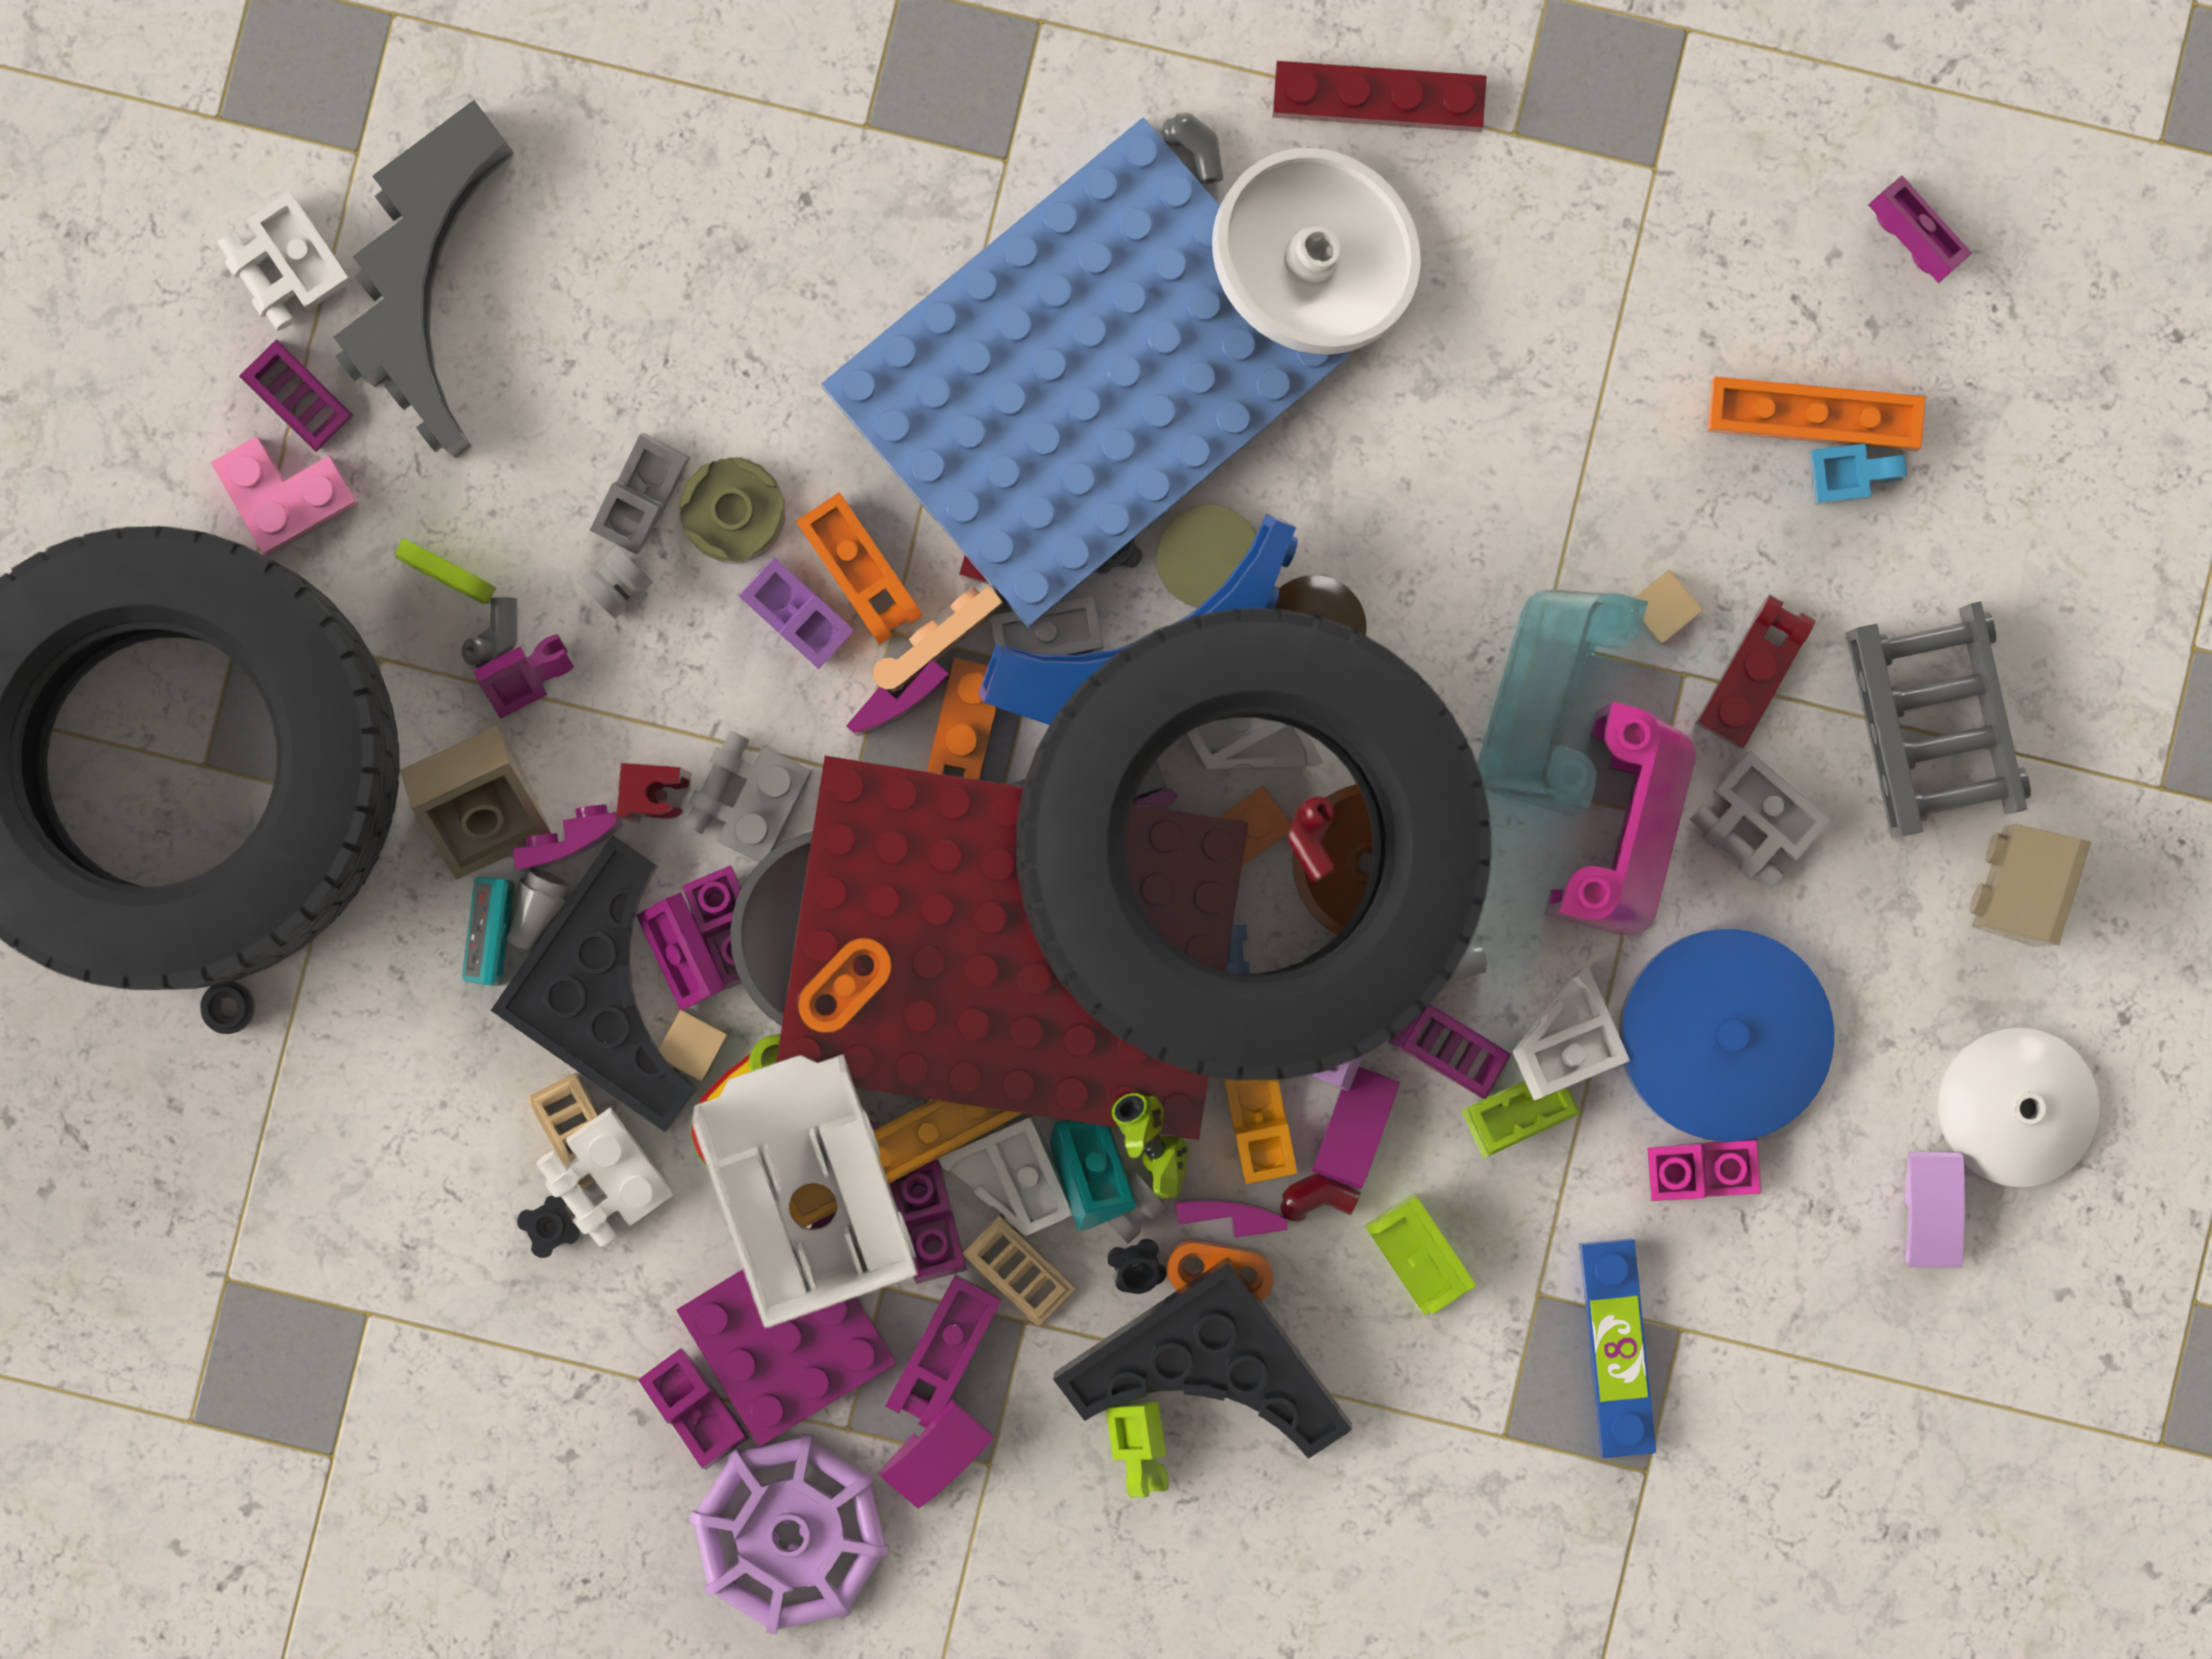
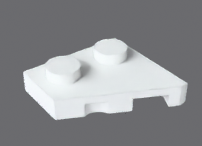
[1512,967,1630,1101]
[938,1116,1073,1236]

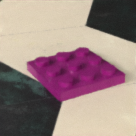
[676,1227,897,1447]

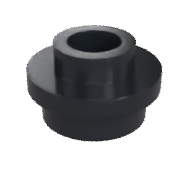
[200,981,255,1034]

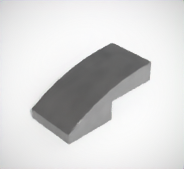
[590,433,691,555]

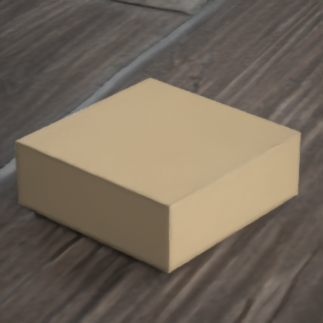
[1626,570,1703,645]
[659,1009,729,1082]

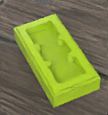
[1461,1080,1581,1159]

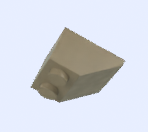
[401,725,551,880]
[1970,824,2091,946]

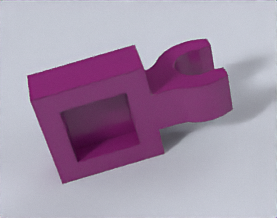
[473,634,574,719]

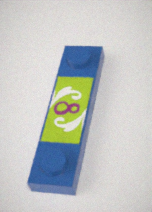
[1579,1238,1656,1458]

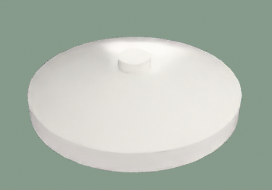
[1212,148,1421,354]

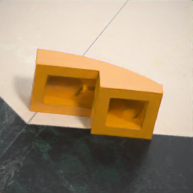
[1223,1079,1298,1185]

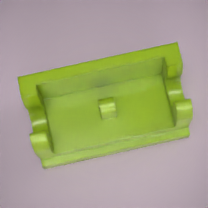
[1365,1193,1477,1315]

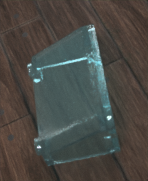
[1477,589,1648,816]

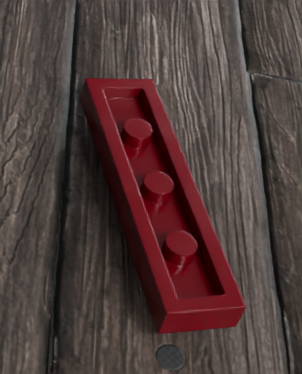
[1272,61,1487,132]

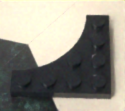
[490,835,697,1132]
[1053,1256,1352,1459]

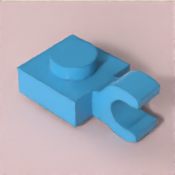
[1810,444,1907,505]

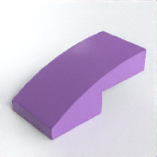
[738,557,855,669]

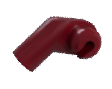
[1288,796,1336,883]
[1280,1174,1361,1222]

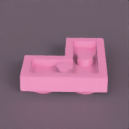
[211,436,359,556]

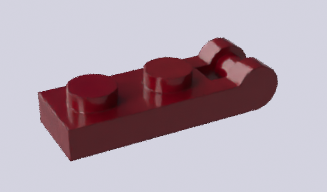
[1695,594,1816,749]

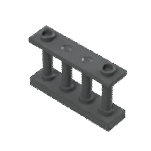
[1846,601,2031,838]

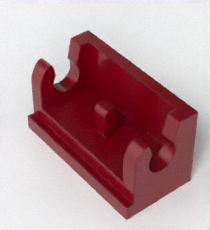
[616,763,692,822]

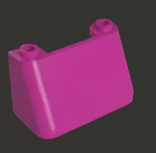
[1545,702,1696,935]

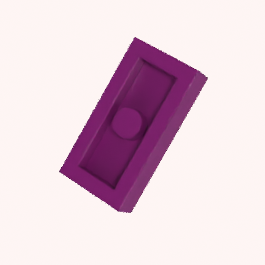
[1868,175,1972,284]
[636,892,726,1010]

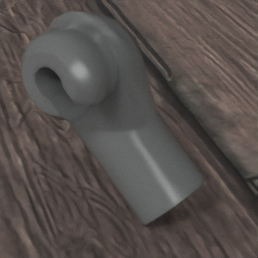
[1162,113,1223,184]
[461,597,517,668]

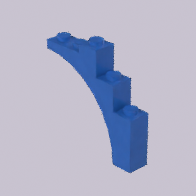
[978,514,1298,725]

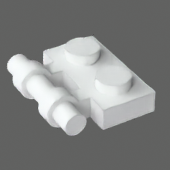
[218,191,352,331]
[536,1108,673,1247]

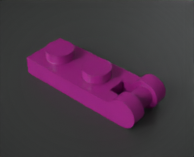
[885,1274,1002,1428]

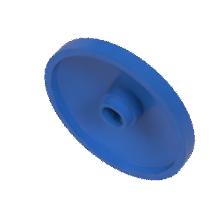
[1619,929,1834,1142]

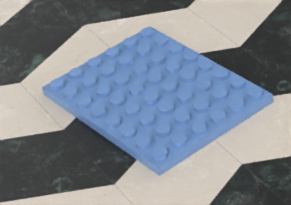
[821,117,1350,628]

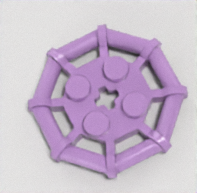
[690,1433,890,1634]

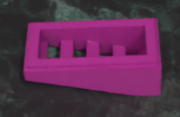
[239,339,354,452]
[1388,1004,1511,1099]

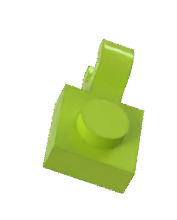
[1106,1402,1169,1498]

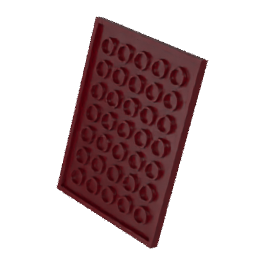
[776,756,1248,1140]

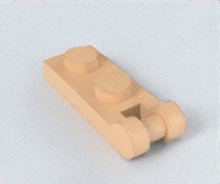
[873,586,1004,693]

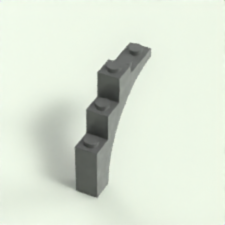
[333,100,514,458]

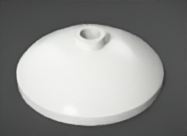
[1938,1028,2099,1187]

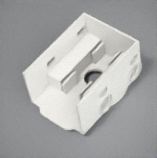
[693,1054,917,1328]

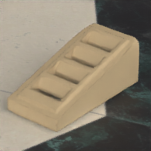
[527,1072,600,1190]
[962,1214,1076,1327]

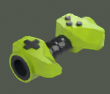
[1112,1092,1189,1198]

